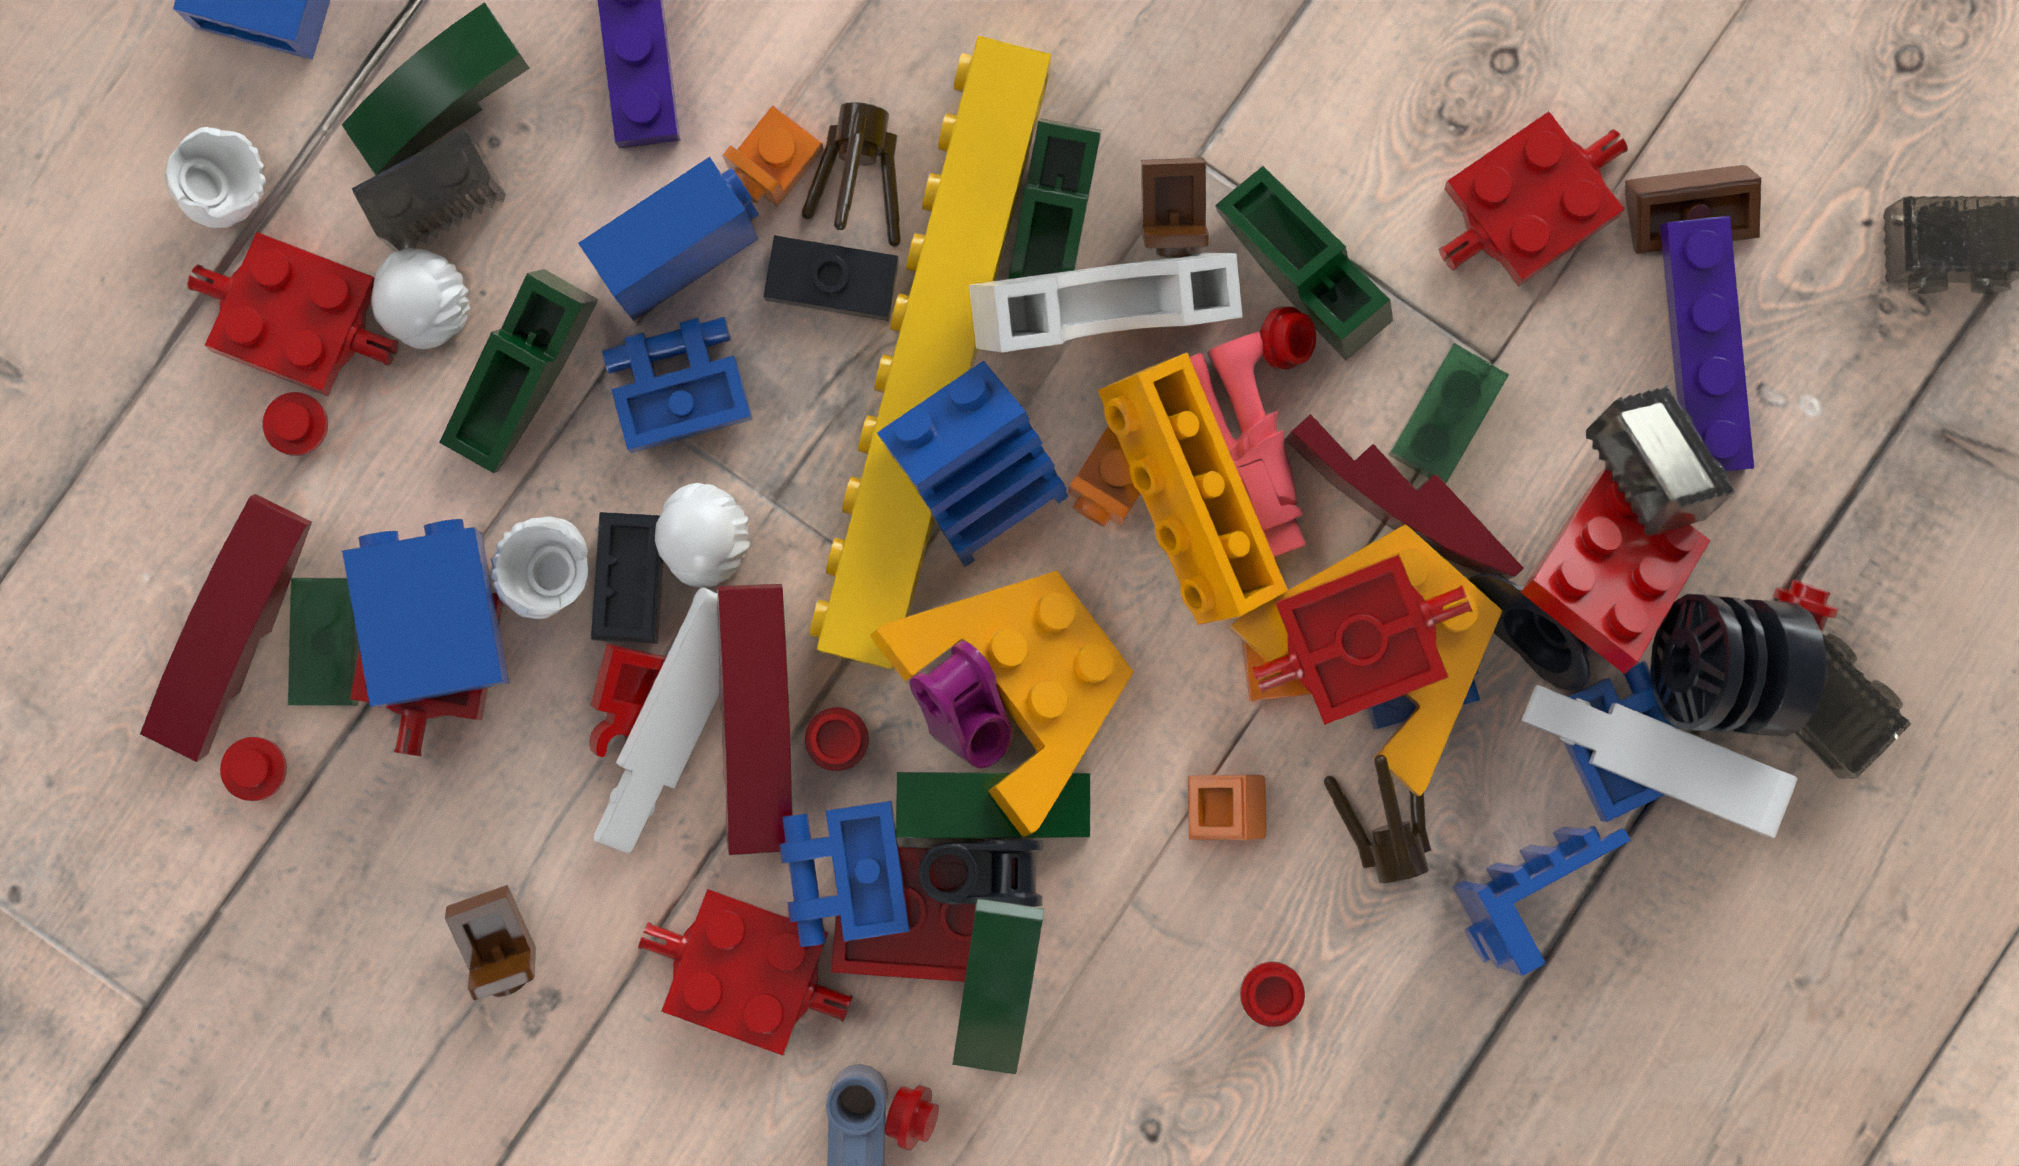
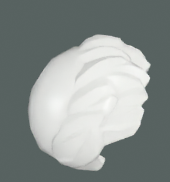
[164,127,266,229]
[370,248,471,349]
[655,483,751,588]
[490,516,589,619]

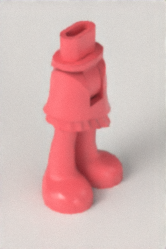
[1189,332,1306,557]

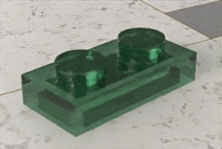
[1387,343,1509,484]
[288,578,359,706]

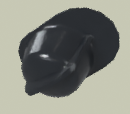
[1468,574,1593,691]

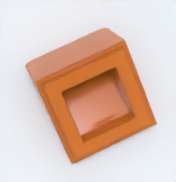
[1188,775,1266,840]

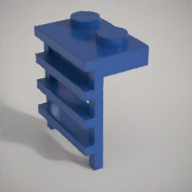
[877,360,1069,567]
[1452,826,1631,976]

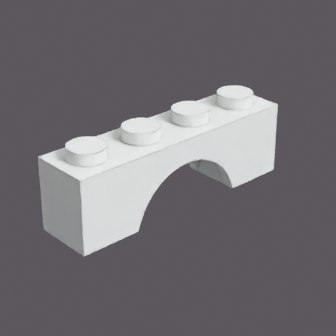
[969,253,1243,353]

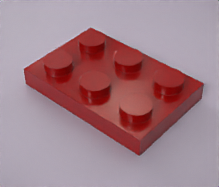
[1520,462,1711,674]
[831,846,1015,982]

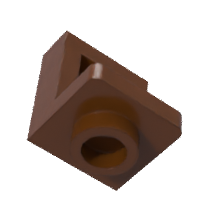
[1141,158,1209,257]
[445,885,536,1000]

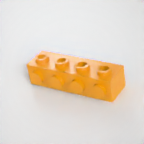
[1097,352,1288,625]

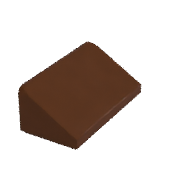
[1625,165,1761,254]

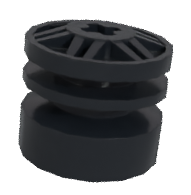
[1650,594,1827,737]

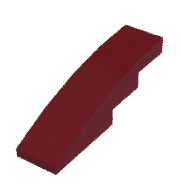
[1284,414,1524,580]
[140,494,312,762]
[717,584,792,855]

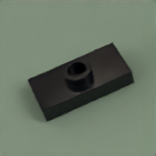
[763,235,899,321]
[591,512,663,644]

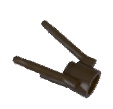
[801,102,901,247]
[1324,755,1431,883]

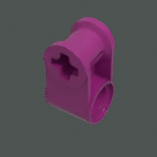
[909,640,1013,769]

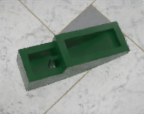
[342,2,530,178]
[1008,118,1102,279]
[1215,166,1393,361]
[439,269,599,473]
[896,772,1090,838]
[952,899,1044,1074]

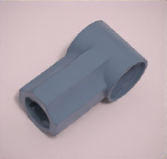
[826,1064,888,1166]

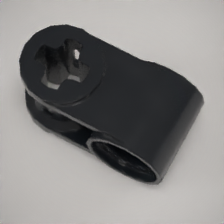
[918,839,1043,907]

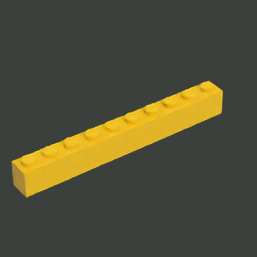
[809,35,1052,672]

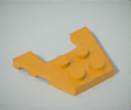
[1229,524,1503,796]
[870,570,1134,838]

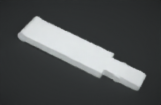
[594,587,719,854]
[1521,685,1798,839]

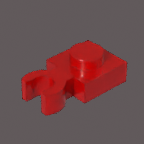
[589,644,667,757]

